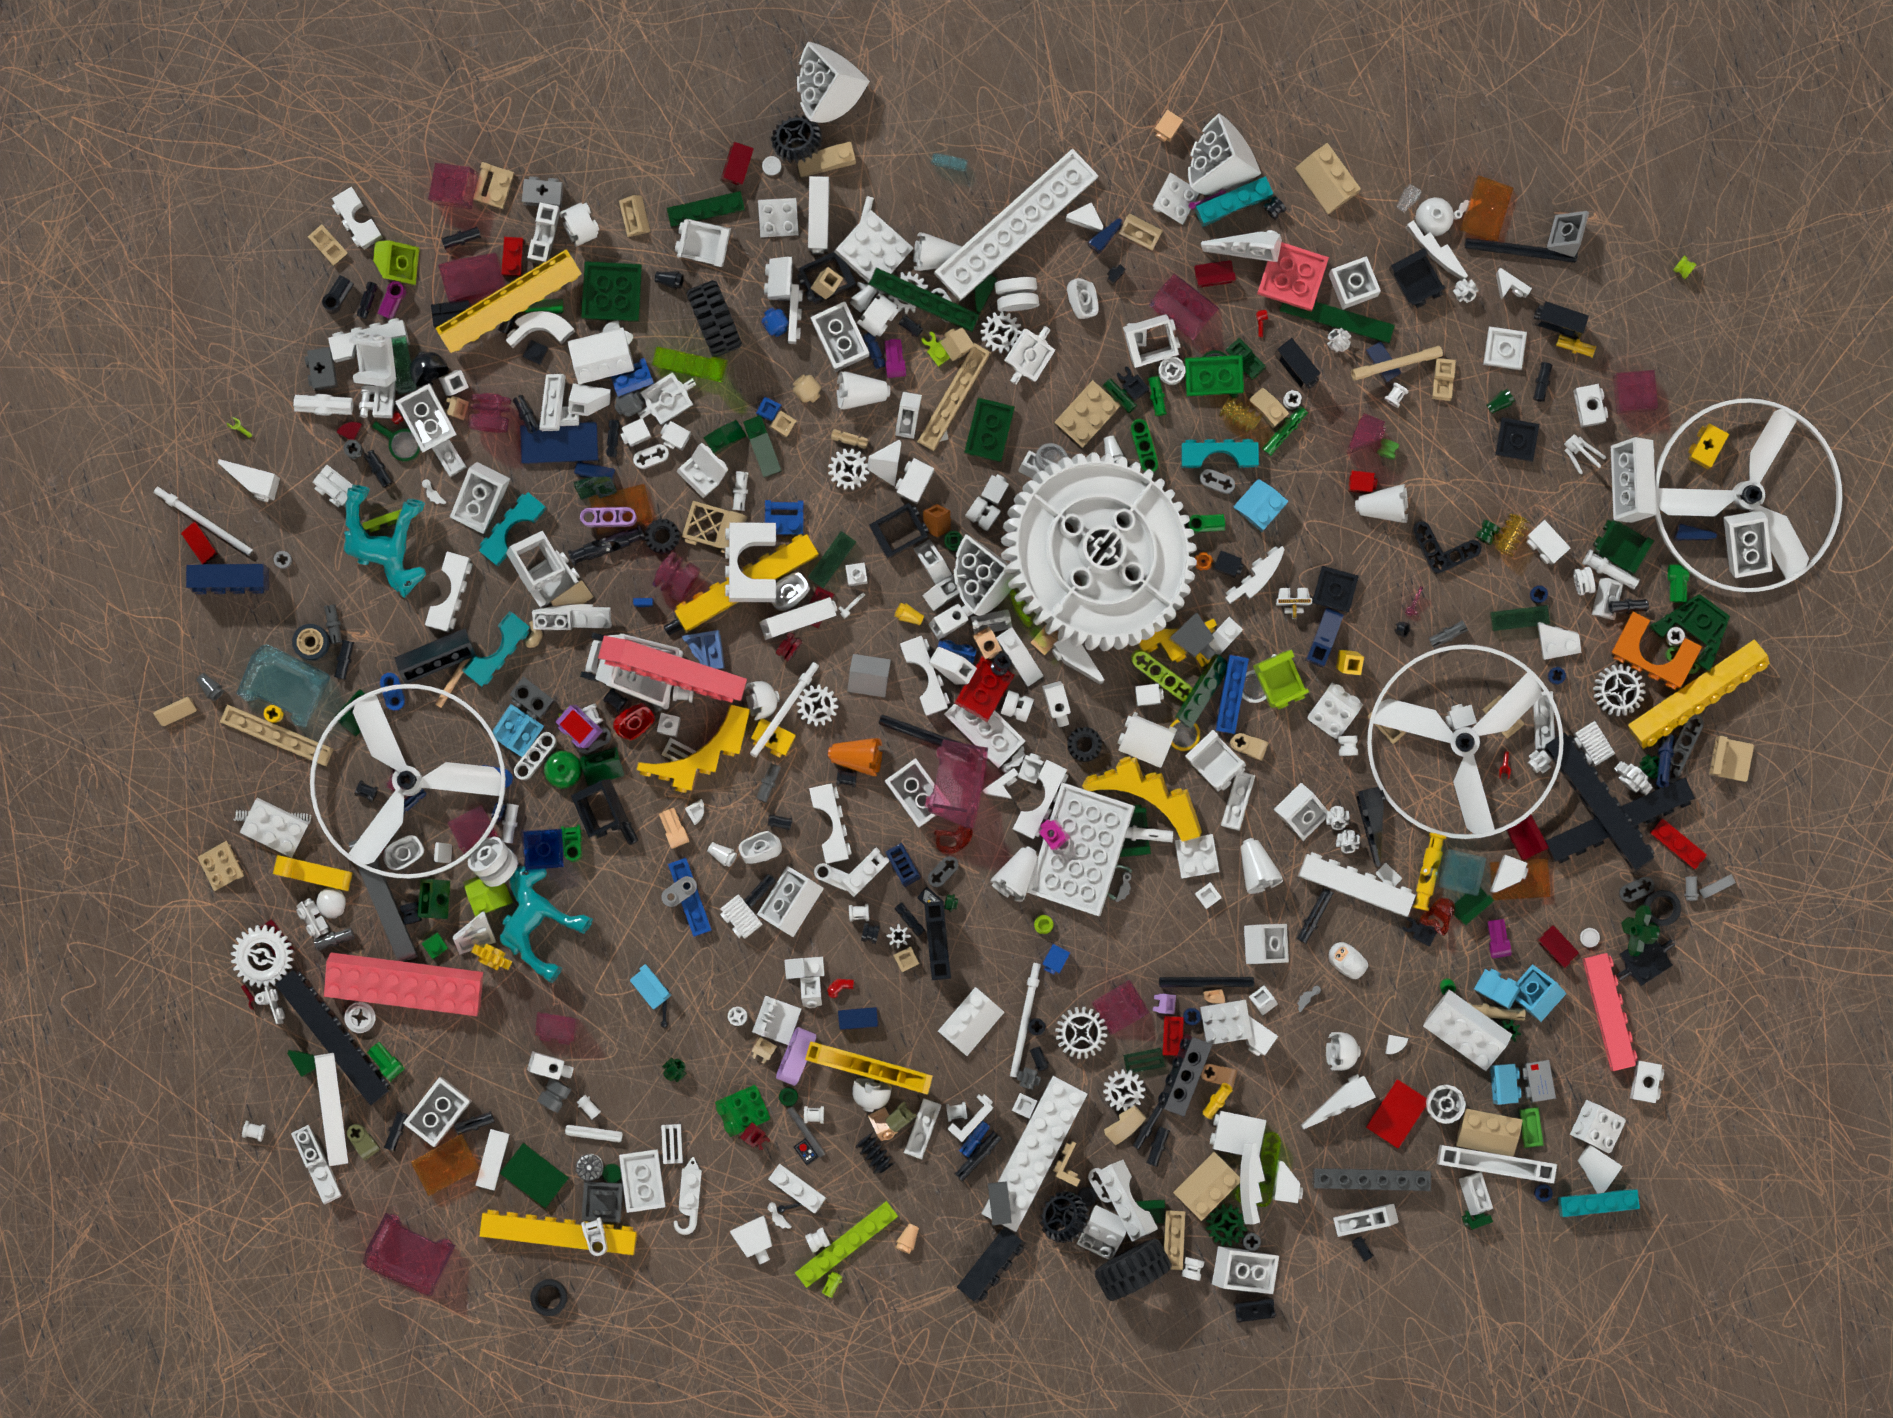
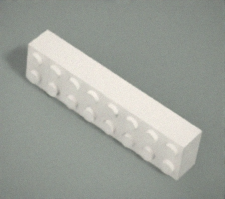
[982,1076,1087,1232]

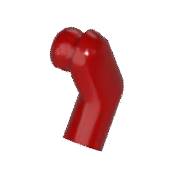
[827,979,854,998]

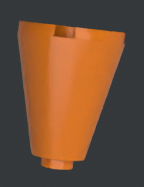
[828,738,882,776]

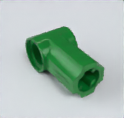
[1186,514,1225,534]
[1668,564,1690,603]
[367,1042,405,1082]

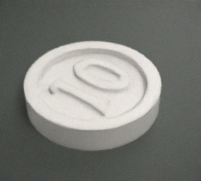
[762,156,781,176]
[1580,928,1600,947]

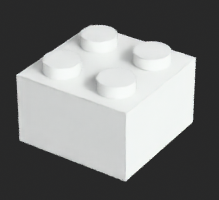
[1329,256,1381,309]

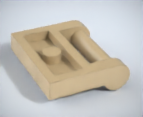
[470,162,515,209]

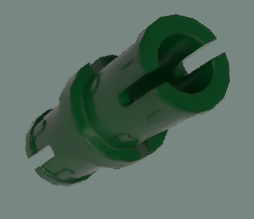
[1102,378,1137,413]

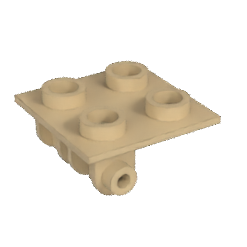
[198,841,244,891]

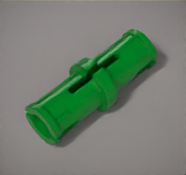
[1148,376,1167,417]

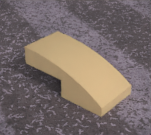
[308,224,347,266]
[1432,358,1456,401]
[1104,1106,1146,1145]

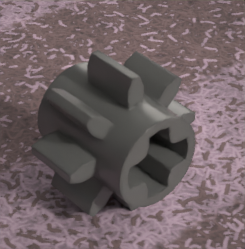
[1017,1067,1041,1090]

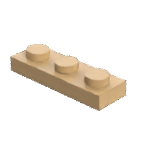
[1164,1210,1185,1270]

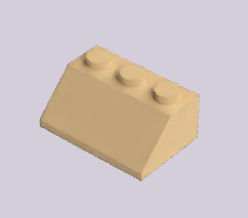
[1295,143,1361,214]
[1456,1108,1522,1157]
[1173,1152,1240,1221]

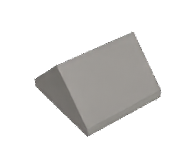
[1547,211,1589,257]
[847,654,891,697]

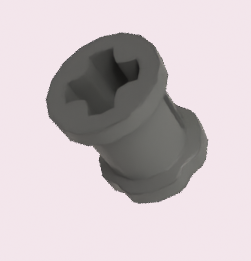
[343,440,363,459]
[1242,1232,1261,1251]

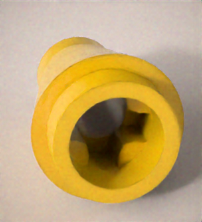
[894,603,924,626]

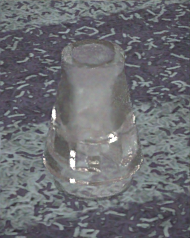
[1396,184,1422,213]

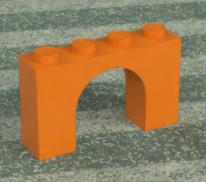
[1611,612,1702,690]

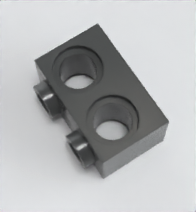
[509,676,555,719]

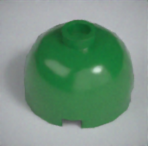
[544,751,582,789]

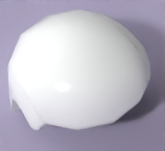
[317,888,346,919]

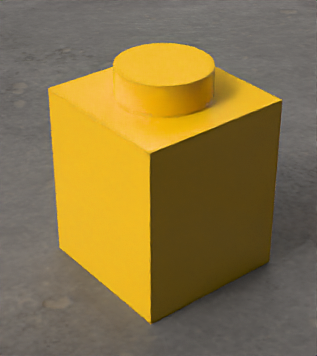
[1336,650,1364,675]

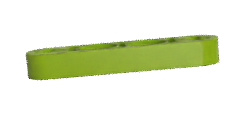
[1131,649,1193,701]

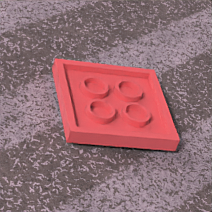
[1257,242,1329,312]

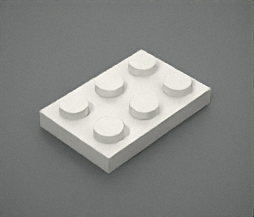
[240,798,309,858]
[1200,1000,1252,1044]
[619,1149,666,1213]

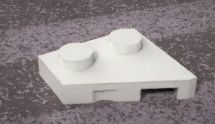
[1538,622,1582,660]
[453,912,496,954]

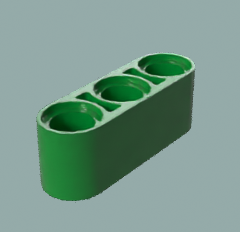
[1130,419,1158,473]

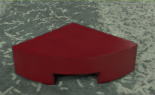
[336,422,362,440]

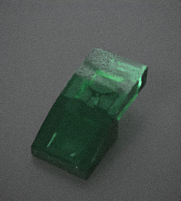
[573,476,617,500]

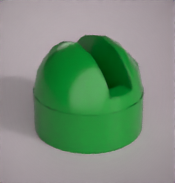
[1440,978,1456,995]

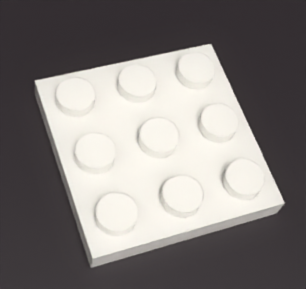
[834,210,913,290]

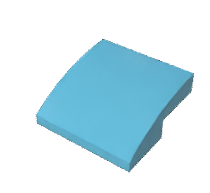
[492,704,544,757]

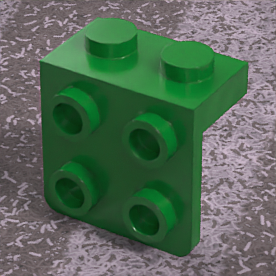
[715,1085,770,1137]

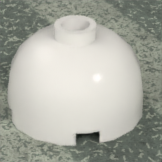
[1415,197,1454,236]
[746,681,780,720]
[1326,1032,1361,1071]
[853,1077,892,1112]
[1426,1085,1466,1124]

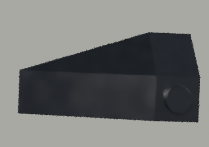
[1355,786,1386,867]

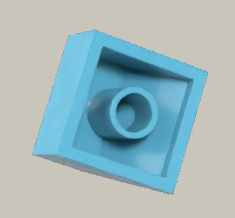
[1233,479,1289,532]
[1515,964,1567,1022]
[1490,1064,1521,1105]

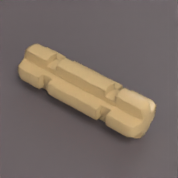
[831,429,868,449]

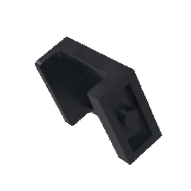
[1389,248,1446,309]

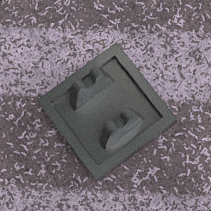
[582,1181,623,1223]

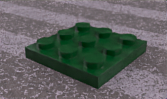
[581,261,642,322]

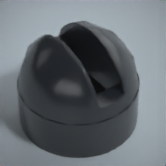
[1394,621,1410,638]

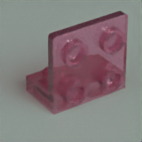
[1092,980,1149,1035]

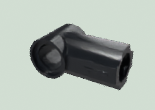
[322,275,354,314]

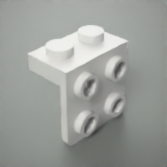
[677,443,728,498]
[1308,682,1363,739]
[1570,1100,1626,1153]

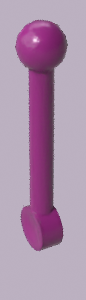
[1188,189,1226,210]

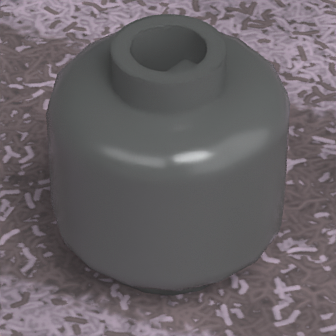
[615,390,644,417]

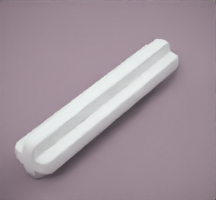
[565,1125,623,1142]

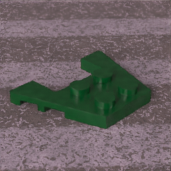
[1649,594,1730,672]

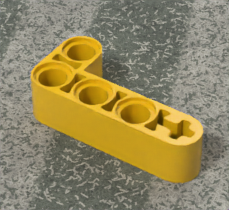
[273,855,353,891]

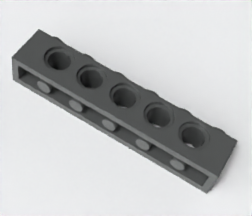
[1312,1168,1431,1191]

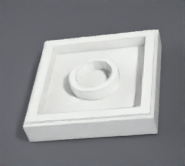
[1483,326,1527,370]

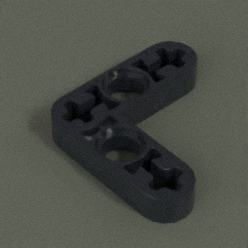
[1413,521,1482,574]

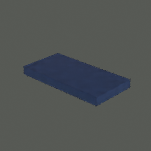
[520,422,598,464]

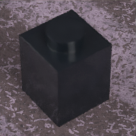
[1213,550,1244,578]

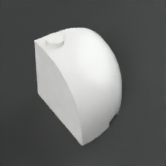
[797,42,870,123]
[1188,114,1261,195]
[954,534,1014,616]

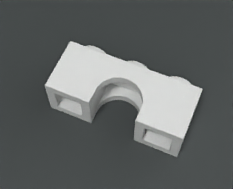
[332,187,383,250]
[527,202,560,264]

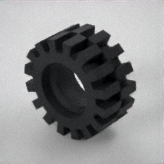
[645,518,680,554]
[1067,727,1102,762]

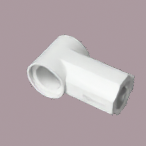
[814,863,849,891]

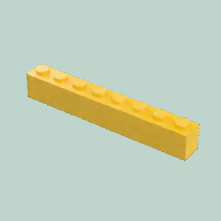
[435,249,582,353]
[674,534,818,633]
[1628,639,1770,749]
[479,1209,637,1255]

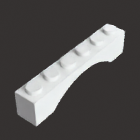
[1437,1145,1557,1183]

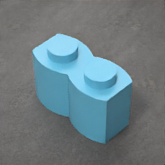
[1474,968,1521,1009]

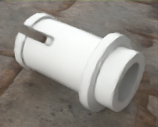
[577,1095,601,1120]

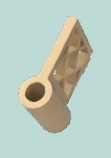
[682,501,747,554]

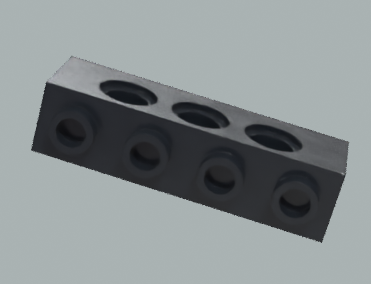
[1157,1034,1213,1116]

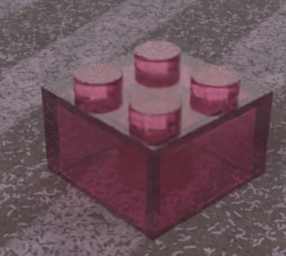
[428,163,479,209]
[1613,370,1658,414]

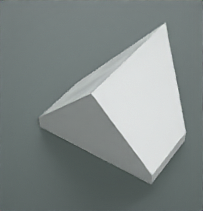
[867,440,901,487]

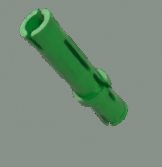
[1262,405,1308,456]

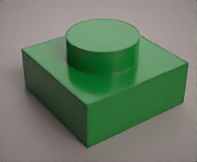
[422,933,449,959]

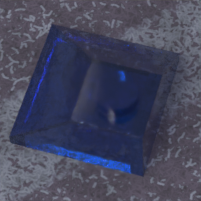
[521,829,564,870]

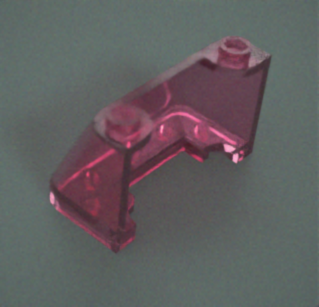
[925,740,988,829]
[363,1213,456,1296]

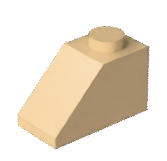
[1248,388,1289,429]

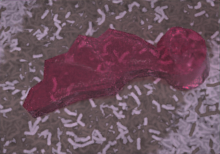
[1405,586,1423,616]

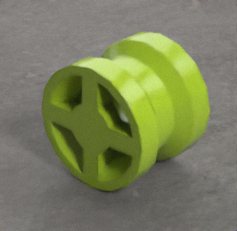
[1673,255,1697,279]

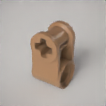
[1200,1064,1238,1089]

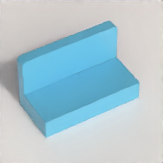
[630,964,671,1009]

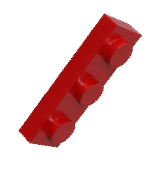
[1650,818,1707,870]

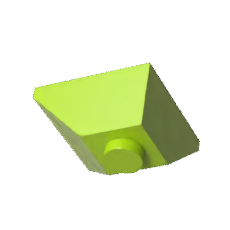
[373,240,419,285]
[463,876,513,917]

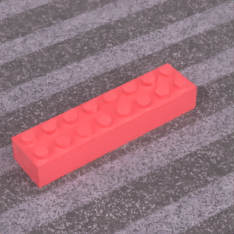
[598,636,747,703]
[324,952,484,1016]

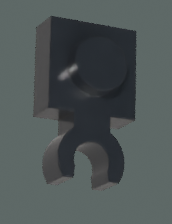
[1117,366,1149,402]
[1402,917,1438,947]

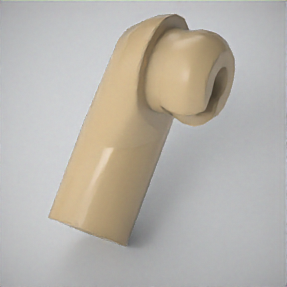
[525,621,543,648]

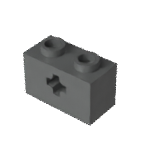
[305,347,338,391]

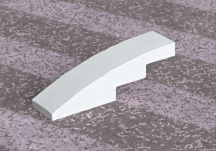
[1405,220,1468,280]
[1240,1143,1265,1224]

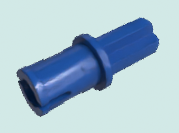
[959,1121,990,1158]

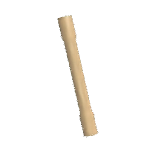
[1351,346,1443,381]

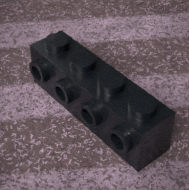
[394,628,476,684]
[957,1226,1026,1304]

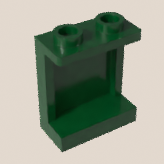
[1593,518,1655,575]
[1119,805,1151,858]

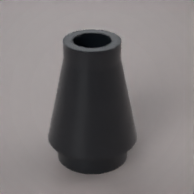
[655,271,684,290]

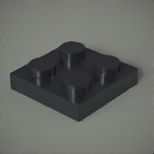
[1495,417,1540,462]
[1312,566,1359,613]

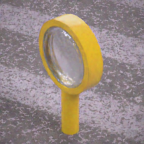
[1168,719,1200,751]

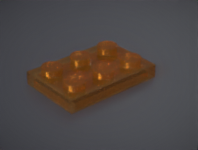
[1460,175,1514,241]
[589,484,653,535]
[1489,858,1551,900]
[411,1134,480,1196]

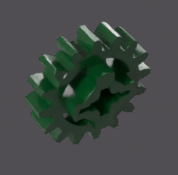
[1206,1204,1247,1246]

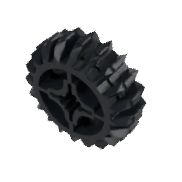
[771,114,823,164]
[1039,1191,1089,1244]

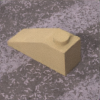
[797,142,856,177]

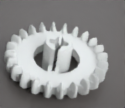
[231,925,294,988]

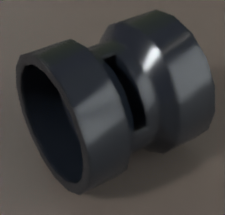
[399,901,423,925]

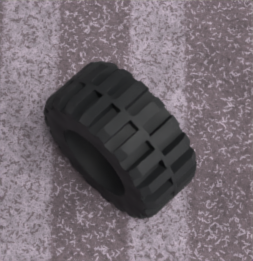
[686,280,742,357]
[1095,1238,1172,1301]

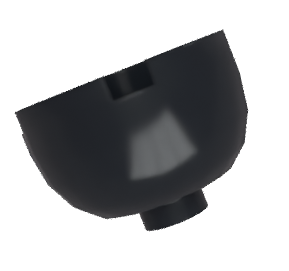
[410,352,449,388]

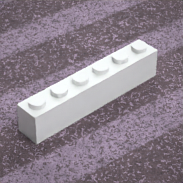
[1298,852,1416,917]

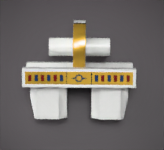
[1276,588,1312,619]

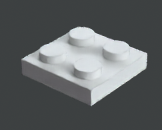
[1175,834,1219,879]

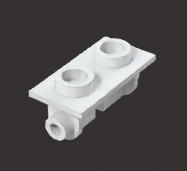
[971,610,1012,634]
[296,898,329,939]

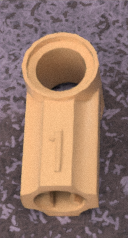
[659,808,690,849]

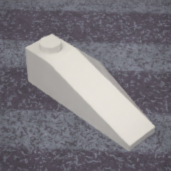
[1201,230,1282,262]
[1301,1074,1376,1129]

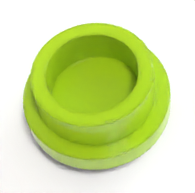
[1034,915,1053,934]

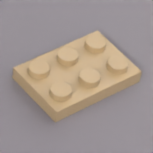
[1054,380,1121,449]

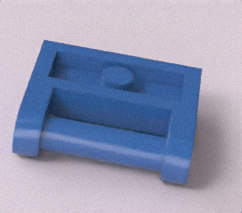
[611,358,654,396]
[765,500,804,535]

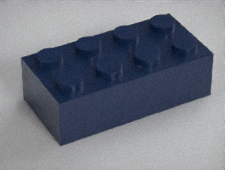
[186,564,269,595]

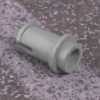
[1684,877,1700,901]

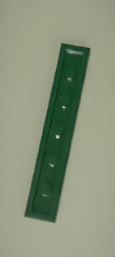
[868,267,980,332]
[1279,302,1395,344]

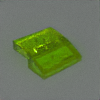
[1009,589,1034,631]

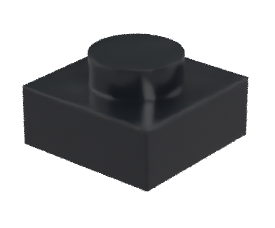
[1107,264,1126,286]
[523,340,549,366]

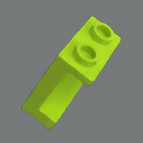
[1253,650,1309,710]

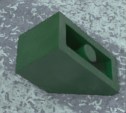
[703,420,747,456]

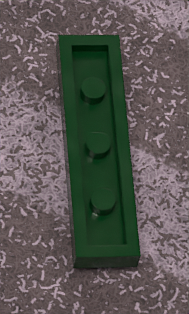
[667,191,745,227]
[1175,654,1228,729]

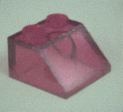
[1346,413,1386,454]
[535,1012,579,1045]

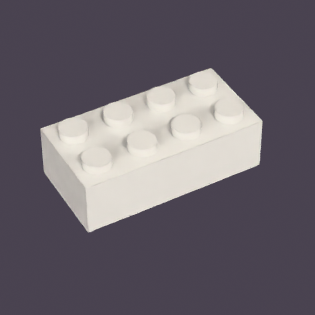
[1611,437,1656,523]
[1423,990,1512,1071]

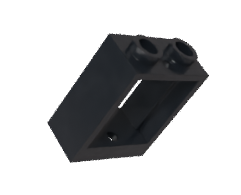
[797,252,856,305]
[1533,301,1589,339]
[1274,338,1321,390]
[869,503,929,560]
[571,779,628,839]

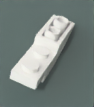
[1224,546,1284,605]
[532,604,612,630]
[291,1125,342,1204]

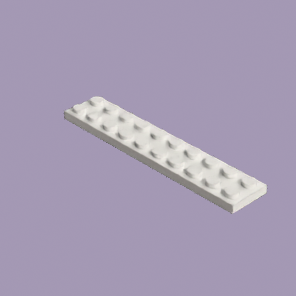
[934,149,1098,301]

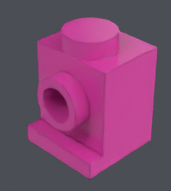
[1039,819,1071,850]

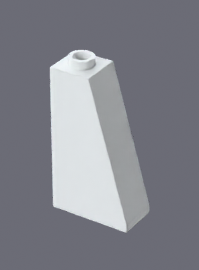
[808,176,830,255]
[759,598,837,640]

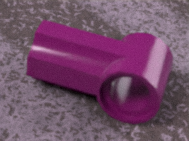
[377,281,406,320]
[885,339,906,378]
[1487,919,1512,959]

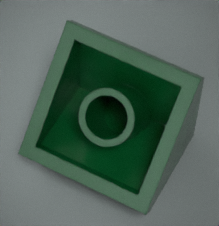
[287,1050,316,1077]

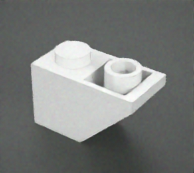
[568,383,611,416]
[929,647,977,685]

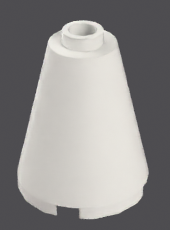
[913,232,962,271]
[837,371,890,410]
[1355,484,1408,523]
[1241,838,1283,894]
[990,847,1038,902]

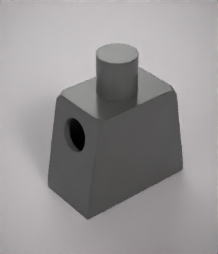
[1169,613,1216,660]

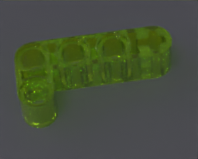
[651,347,728,382]
[1234,1132,1281,1207]

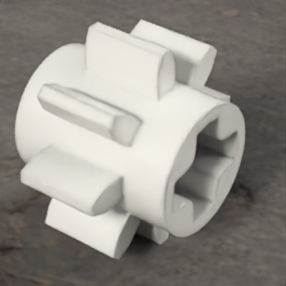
[1453,278,1478,303]
[1327,328,1351,352]
[1528,750,1552,773]
[1326,806,1350,830]
[1336,829,1360,853]
[887,924,911,948]

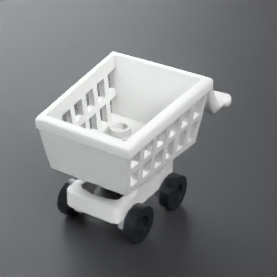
[580,632,684,709]

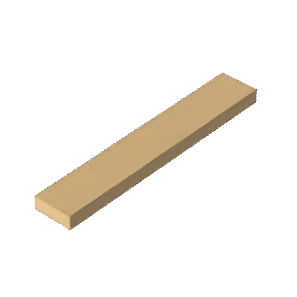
[917,343,991,452]
[220,704,334,767]

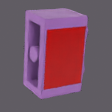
[556,705,603,748]

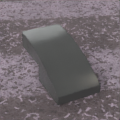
[988,1181,1012,1225]

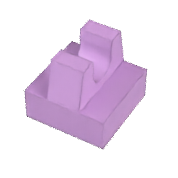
[1153,994,1176,1014]

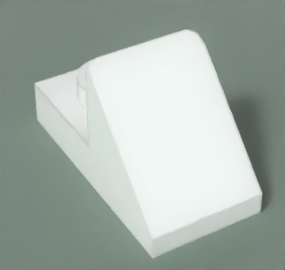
[1496,268,1532,300]
[983,768,1018,799]
[785,957,824,979]

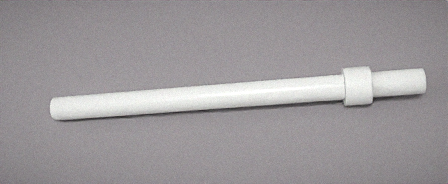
[153,486,253,556]
[750,662,819,758]
[1010,963,1041,1077]

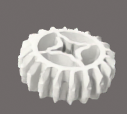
[1593,664,1646,716]
[1055,1007,1107,1059]

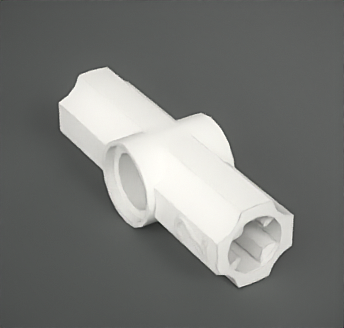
[293,394,353,416]

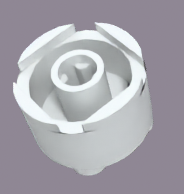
[560,203,599,247]
[857,292,899,337]

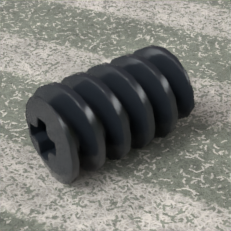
[855,1131,895,1174]

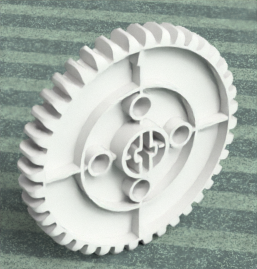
[1001,452,1197,651]

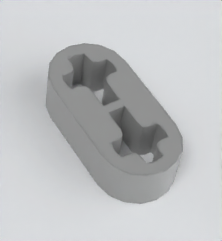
[1200,469,1235,494]
[1699,874,1736,899]

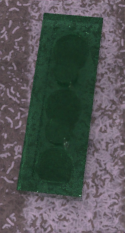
[391,335,417,394]
[808,531,857,589]
[1490,605,1550,632]

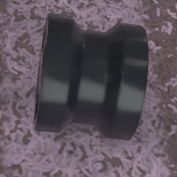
[1263,196,1287,220]
[861,923,880,944]

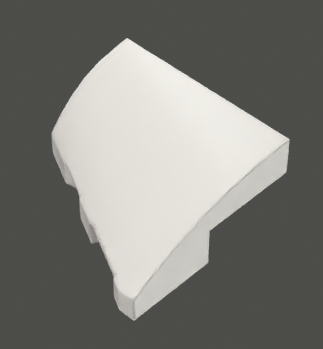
[1578,1144,1623,1193]

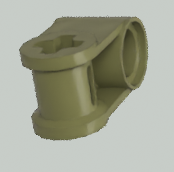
[886,1101,917,1132]
[347,1124,381,1161]

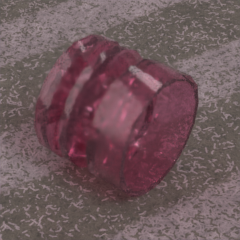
[468,393,511,433]
[652,552,701,602]

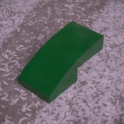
[1225,337,1266,380]

